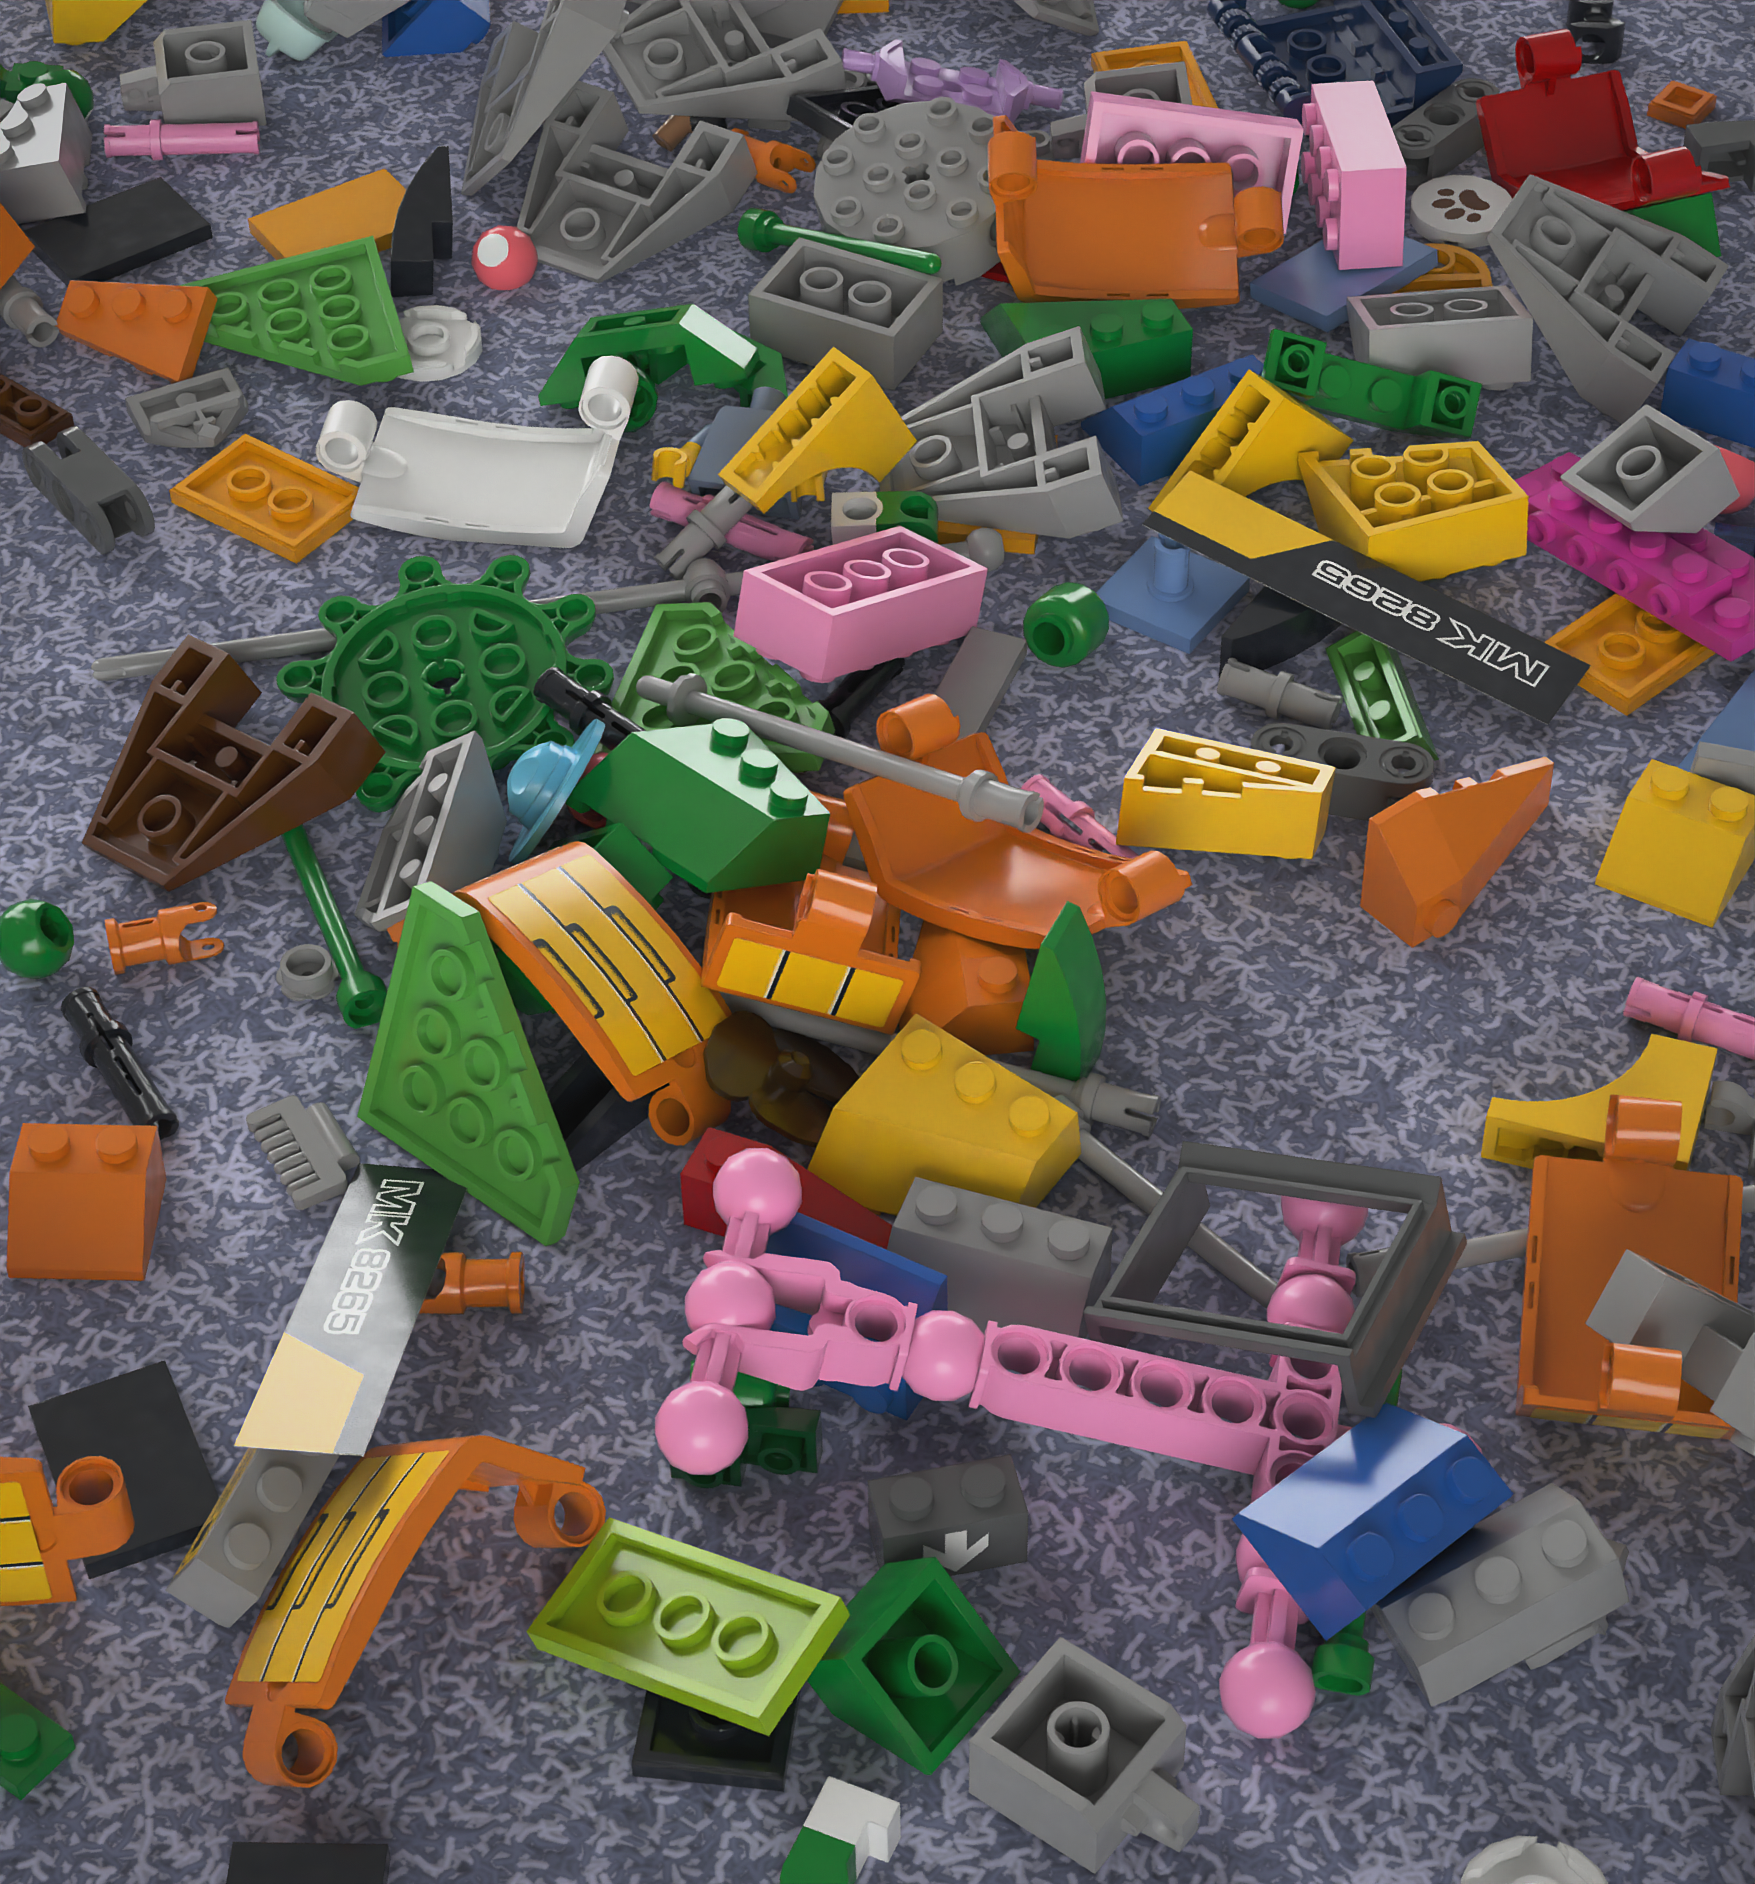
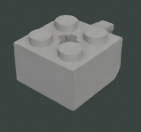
[119,20,267,126]
[1050,61,1192,159]
[969,1636,1200,1874]

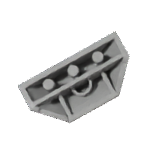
[354,730,507,932]

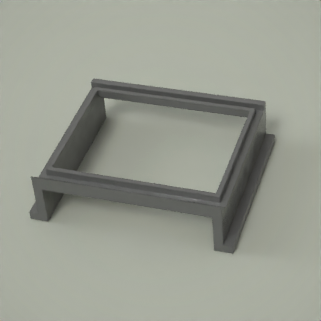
[1083,1141,1467,1418]

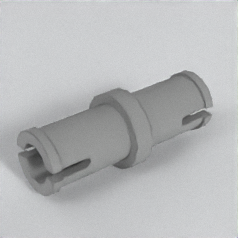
[0,275,59,348]
[653,485,753,580]
[1217,657,1343,730]

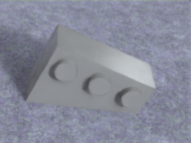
[0,83,92,224]

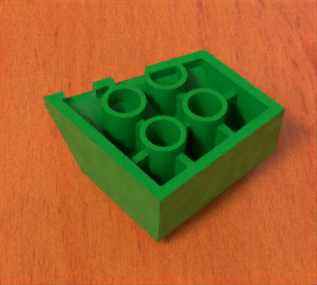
[565,718,830,893]

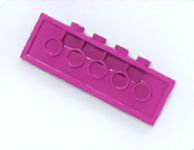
[1514,452,1755,662]

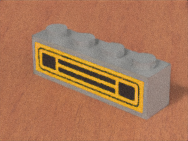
[165,1447,340,1628]

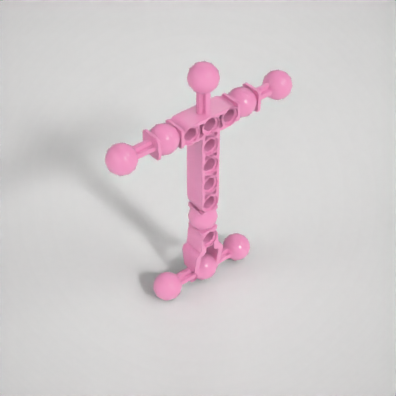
[655,1148,1482,1739]

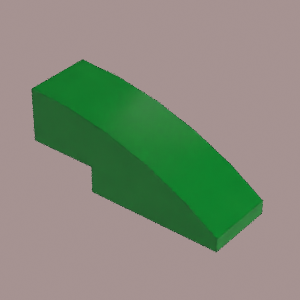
[1016,901,1106,1082]

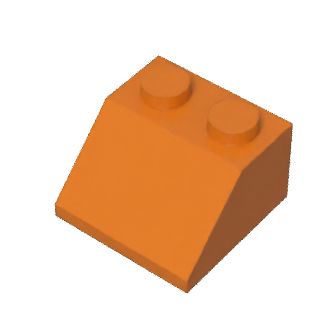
[7,1123,167,1281]

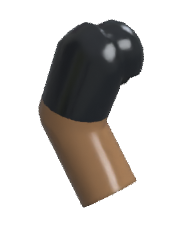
[653,115,727,152]

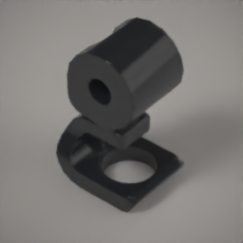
[1566,0,1626,64]

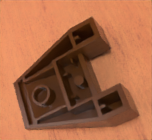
[82,634,386,892]

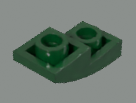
[670,1407,823,1489]

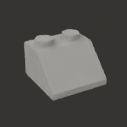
[1560,404,1740,533]

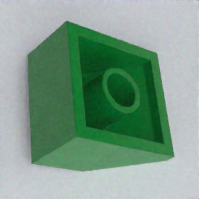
[807,1557,1021,1775]

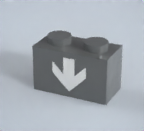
[867,1454,1028,1576]

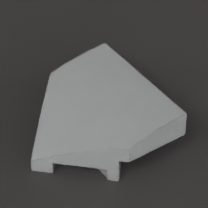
[125,367,249,448]

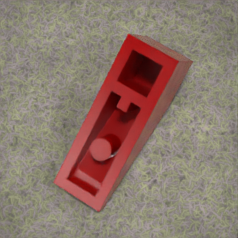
[680,1127,892,1250]

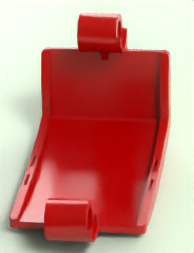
[1476,28,1730,211]

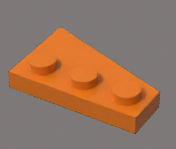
[55,280,218,384]

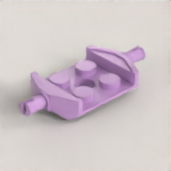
[841,39,1063,123]

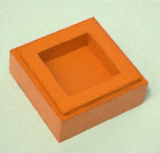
[1647,80,1717,129]

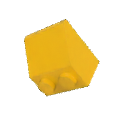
[1595,759,1755,928]

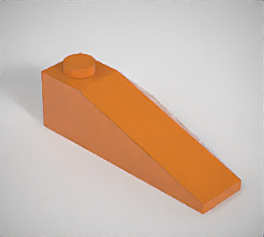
[1360,757,1554,948]
[898,920,1034,1055]

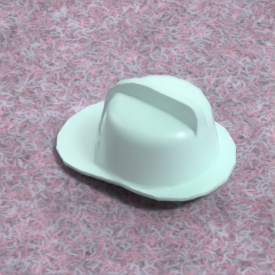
[256,0,338,61]

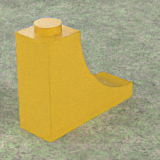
[718,347,917,514]
[1148,369,1354,512]
[1481,1034,1718,1171]

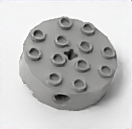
[813,97,1001,286]

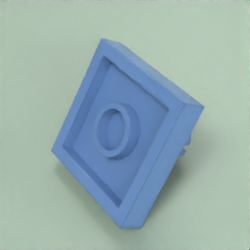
[1096,533,1250,654]

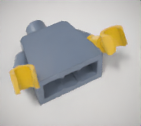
[651,387,828,520]

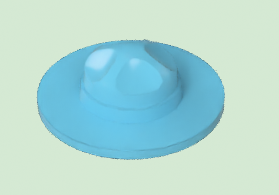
[507,719,605,865]

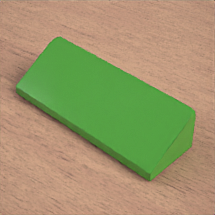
[1325,631,1439,761]

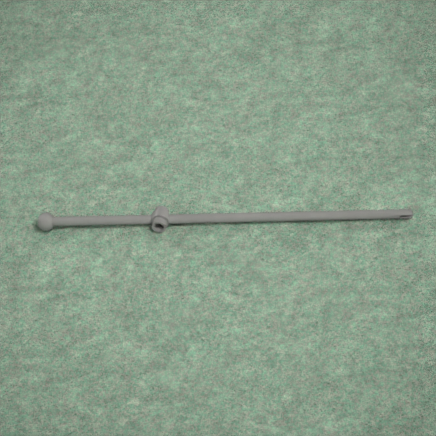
[91,527,1004,681]

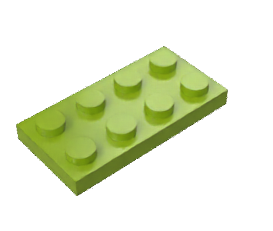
[526,1517,850,1736]

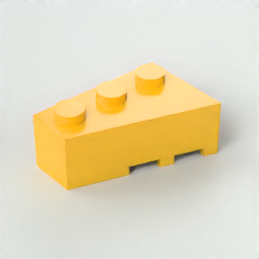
[1116,728,1336,859]

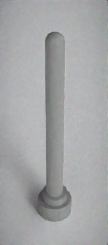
[1054,1095,1278,1308]

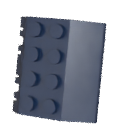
[1207,0,1463,138]

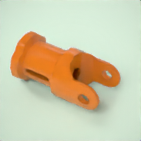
[731,128,816,194]
[105,902,224,975]
[419,1252,525,1315]

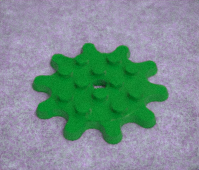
[276,555,614,813]

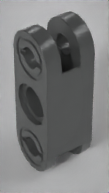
[1392,78,1500,191]
[22,426,155,555]
[1251,723,1434,821]

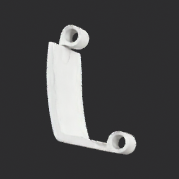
[316,356,639,548]

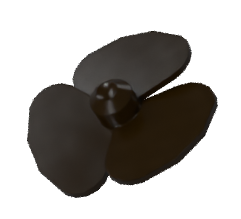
[703,1011,860,1148]

